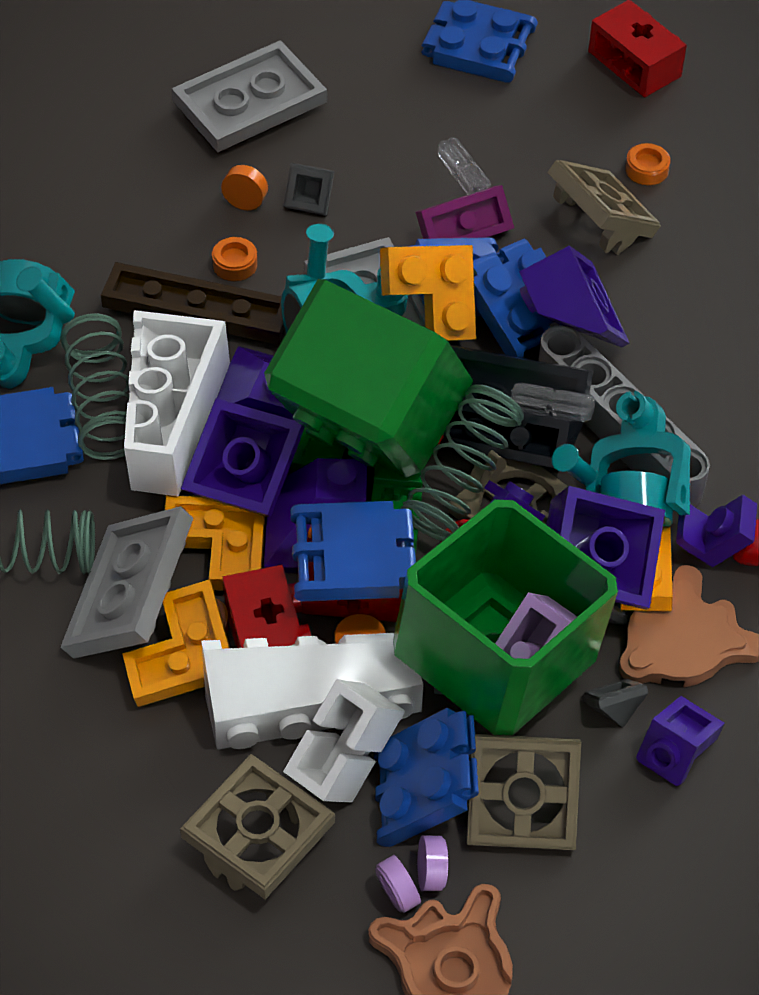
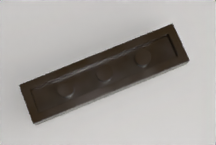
[101,262,285,345]

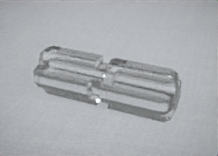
[438,137,491,195]
[511,383,595,422]

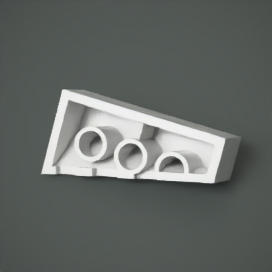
[124,310,230,497]
[201,633,423,750]

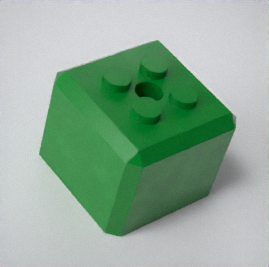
[264,279,473,478]
[393,499,618,736]

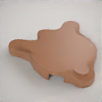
[619,565,759,687]
[368,884,513,995]

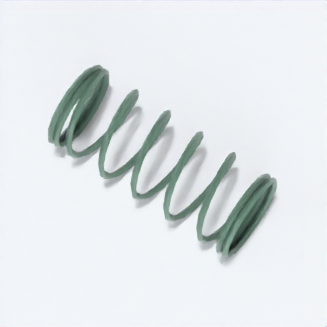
[61,313,129,460]
[400,385,524,541]
[0,509,95,575]

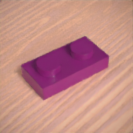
[415,185,514,239]

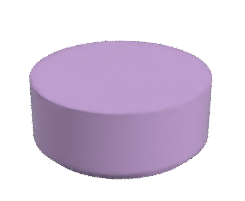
[417,835,448,891]
[375,855,421,913]

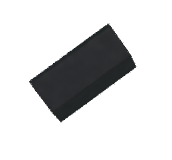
[440,345,593,468]

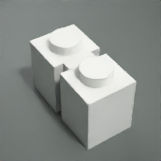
[283,679,405,802]

